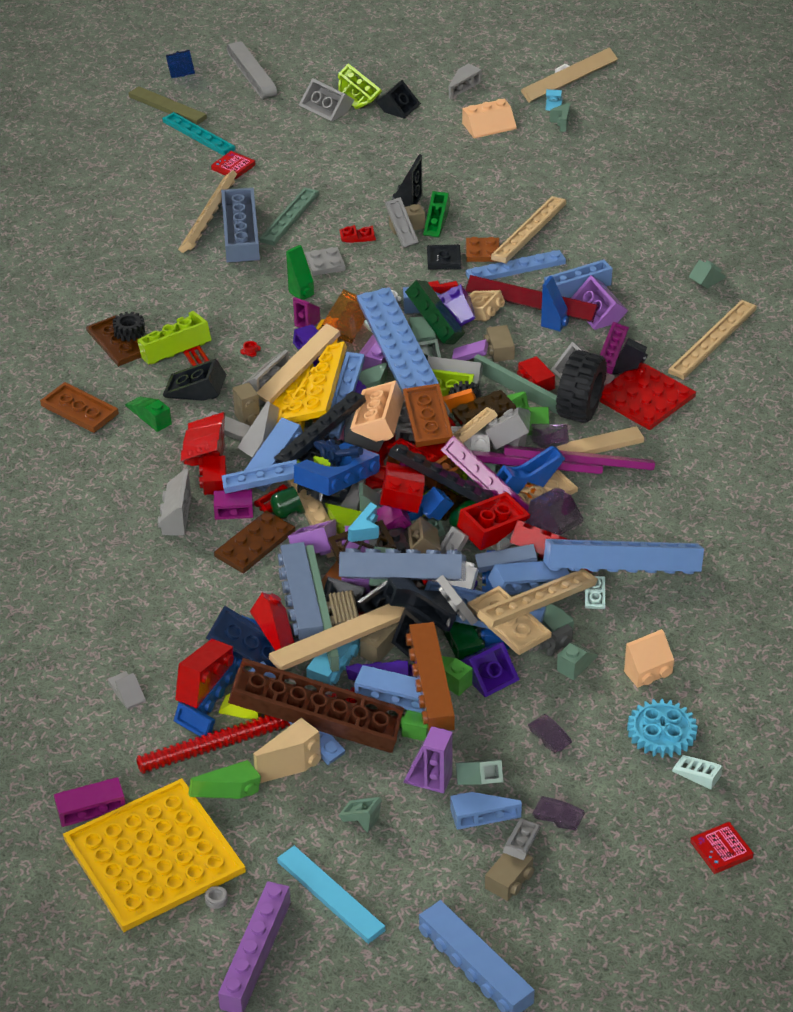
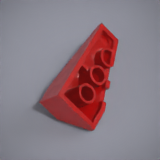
[250,592,294,651]

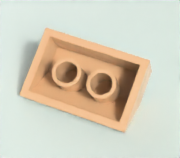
[462,99,517,139]

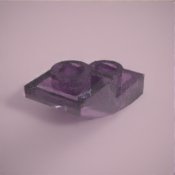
[528,714,572,753]
[532,796,585,831]

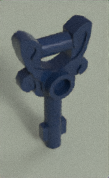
[314,439,363,467]

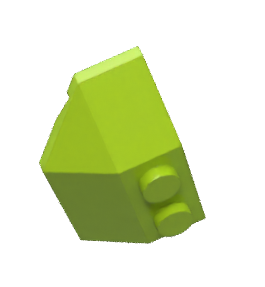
[338,63,382,109]

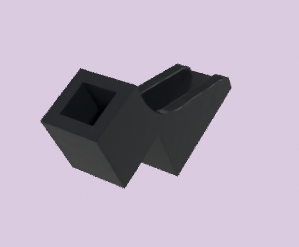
[383,577,457,631]

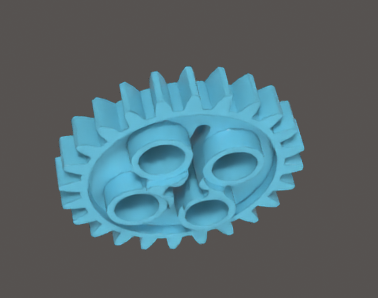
[627,699,698,758]

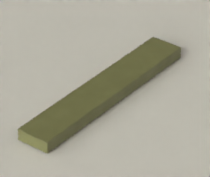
[129,86,207,125]

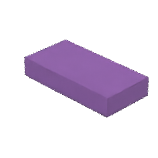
[452,339,488,361]

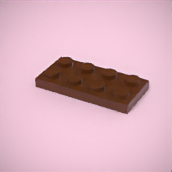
[214,510,295,574]

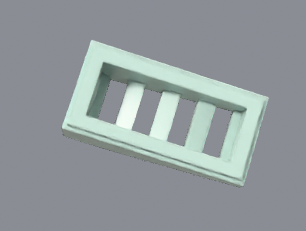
[672,755,723,790]

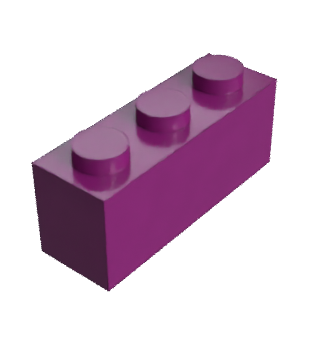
[53,777,126,827]

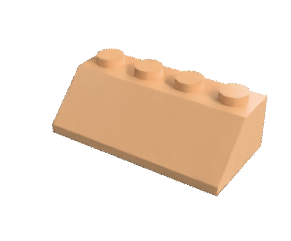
[350,380,404,442]

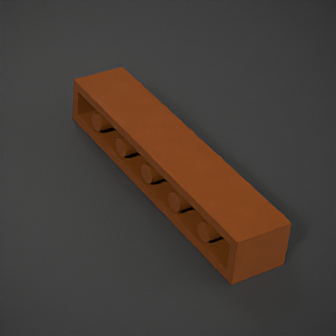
[406,622,455,732]

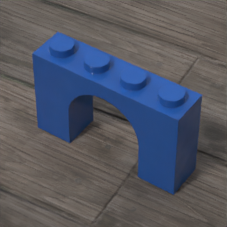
[294,442,380,496]

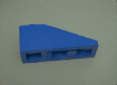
[541,276,569,331]

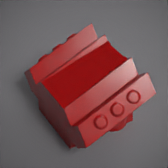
[181,412,225,466]

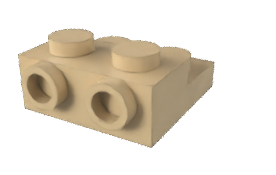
[469,290,505,321]

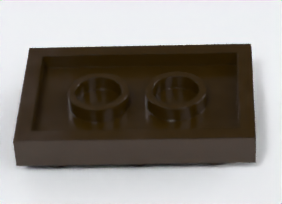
[451,390,516,426]

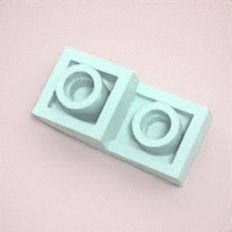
[585,576,605,609]

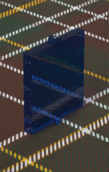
[166,50,195,78]

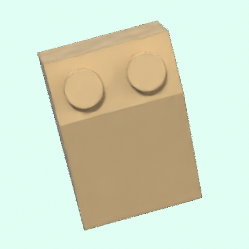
[253,718,321,783]

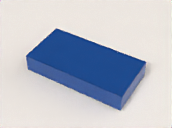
[173,702,215,737]

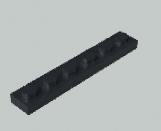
[274,391,366,464]
[388,443,494,503]

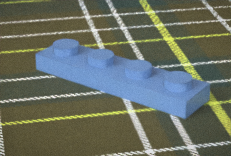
[222,460,297,494]

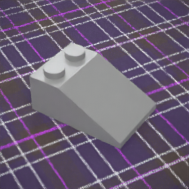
[485,407,531,449]

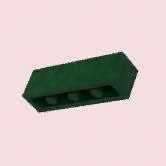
[405,280,465,345]
[442,622,485,660]

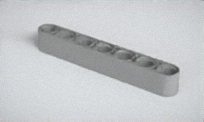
[227,41,277,99]

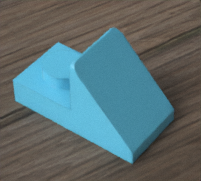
[546,89,563,111]
[348,502,379,542]

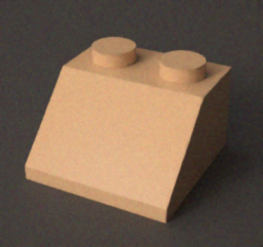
[624,629,674,688]

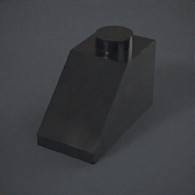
[612,338,648,375]

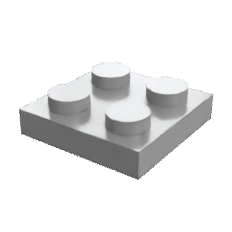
[305,247,345,276]
[436,575,478,625]

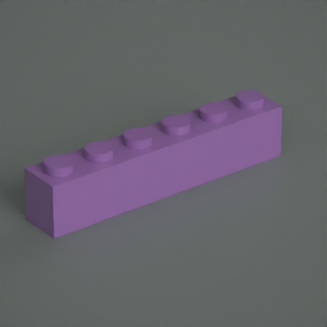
[218,881,291,1012]

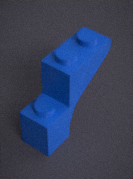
[496,446,565,494]
[407,486,454,521]

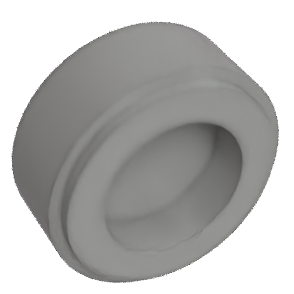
[205,886,228,909]

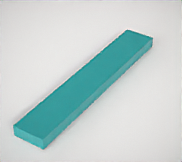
[162,112,236,156]

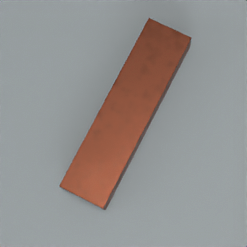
[228,658,404,753]

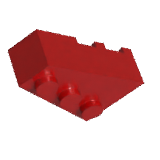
[175,639,234,708]

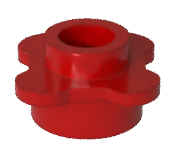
[240,341,261,357]

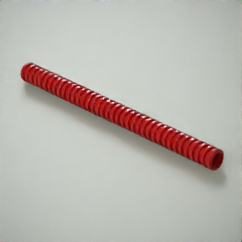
[136,687,357,774]

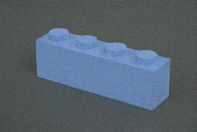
[544,260,612,298]
[244,417,303,491]
[488,561,570,595]
[354,665,424,713]

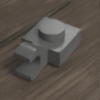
[540,624,573,656]

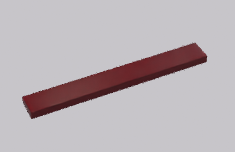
[465,275,598,322]

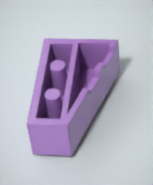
[403,726,452,793]

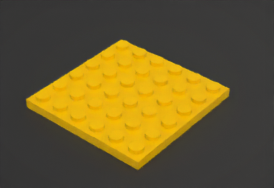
[63,778,246,933]

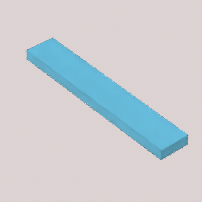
[277,845,385,944]

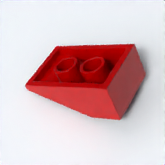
[380,462,425,513]
[457,492,530,550]

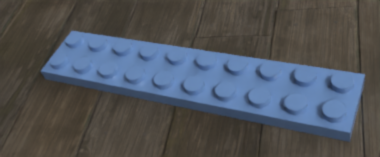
[357,287,439,394]

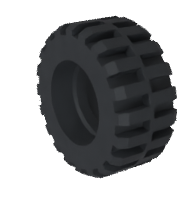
[556,350,607,423]

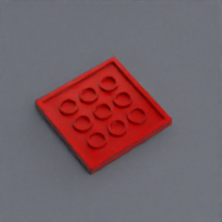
[599,363,696,430]

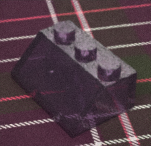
[525,488,584,535]

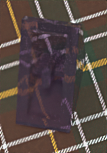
[531,424,569,449]

